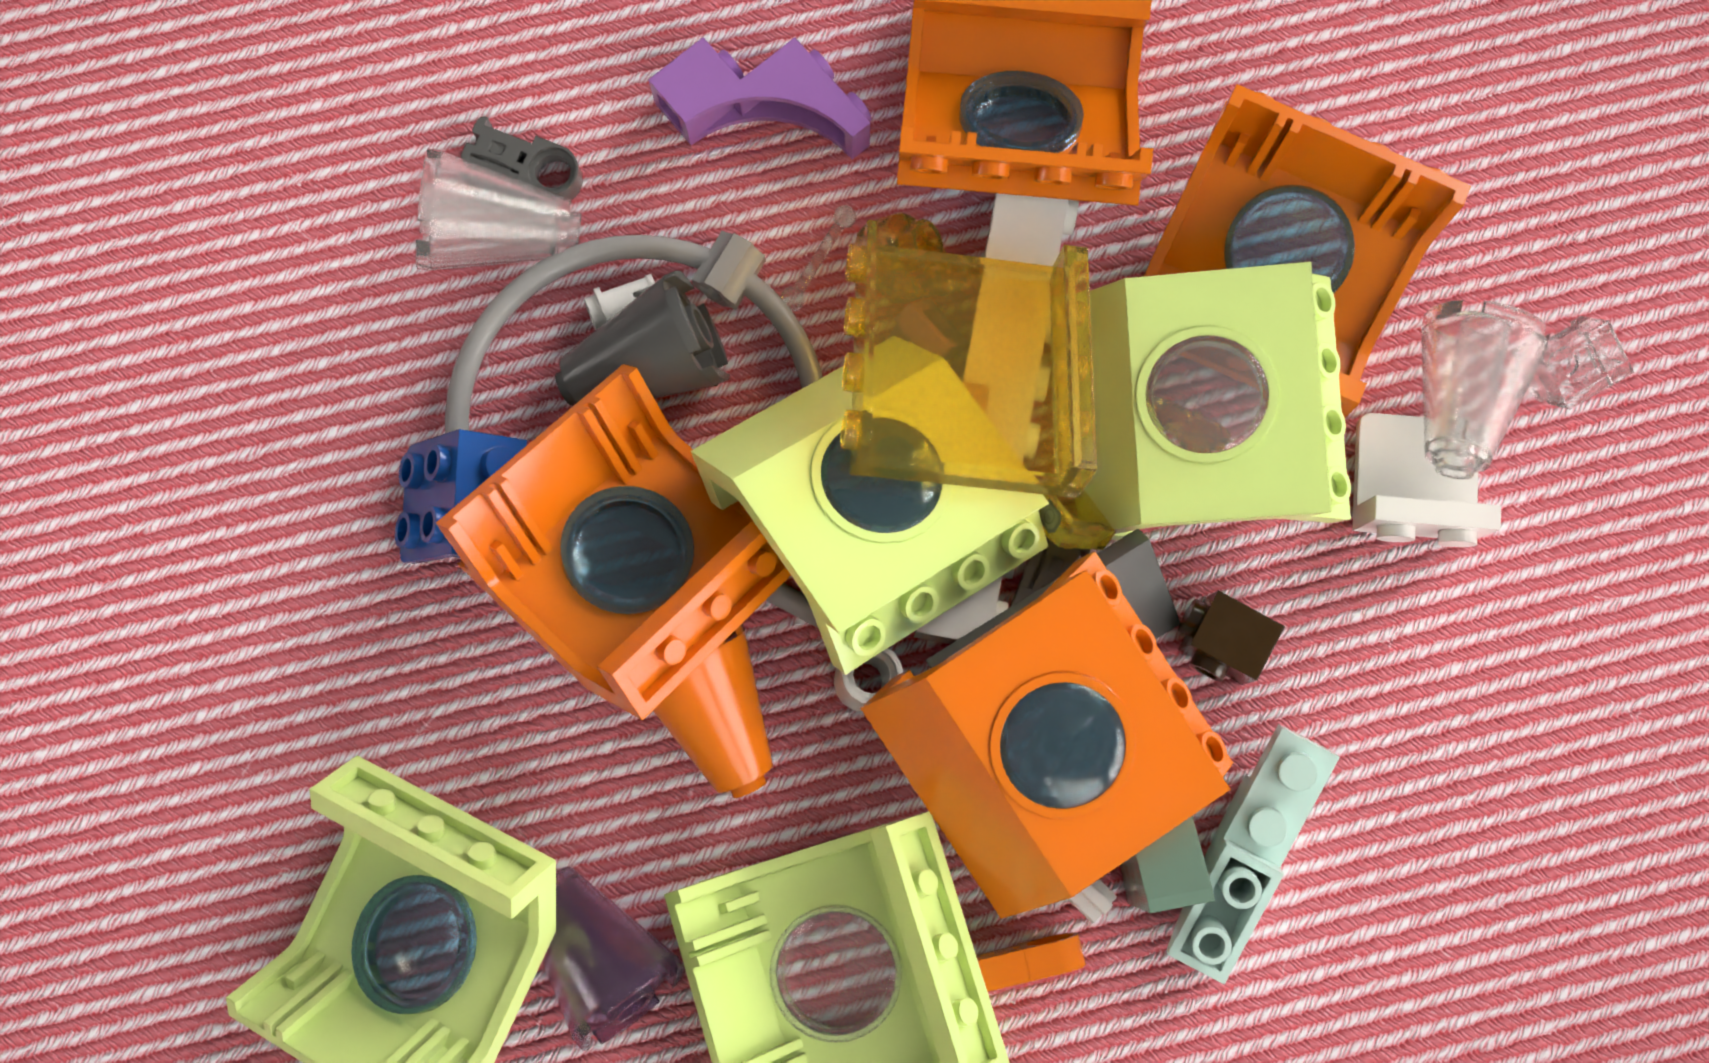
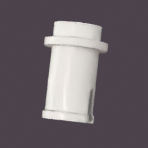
[584,274,655,330]

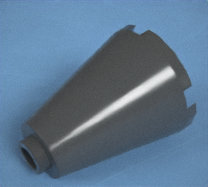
[555,271,730,406]

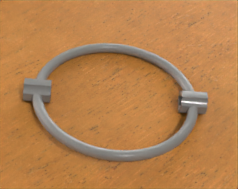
[445,231,825,608]

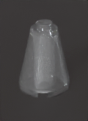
[416,148,581,271]
[1421,300,1550,479]

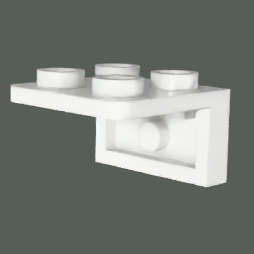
[1352,413,1501,547]

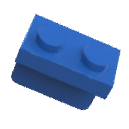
[395,429,527,564]

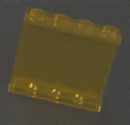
[840,220,1097,498]

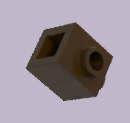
[1178,590,1285,685]

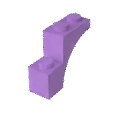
[648,37,872,160]

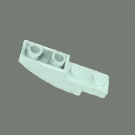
[1166,724,1340,984]

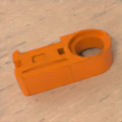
[976,932,1086,992]

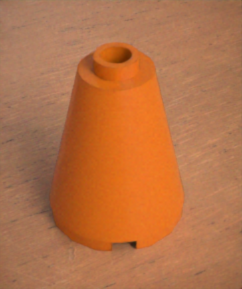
[653,624,773,798]

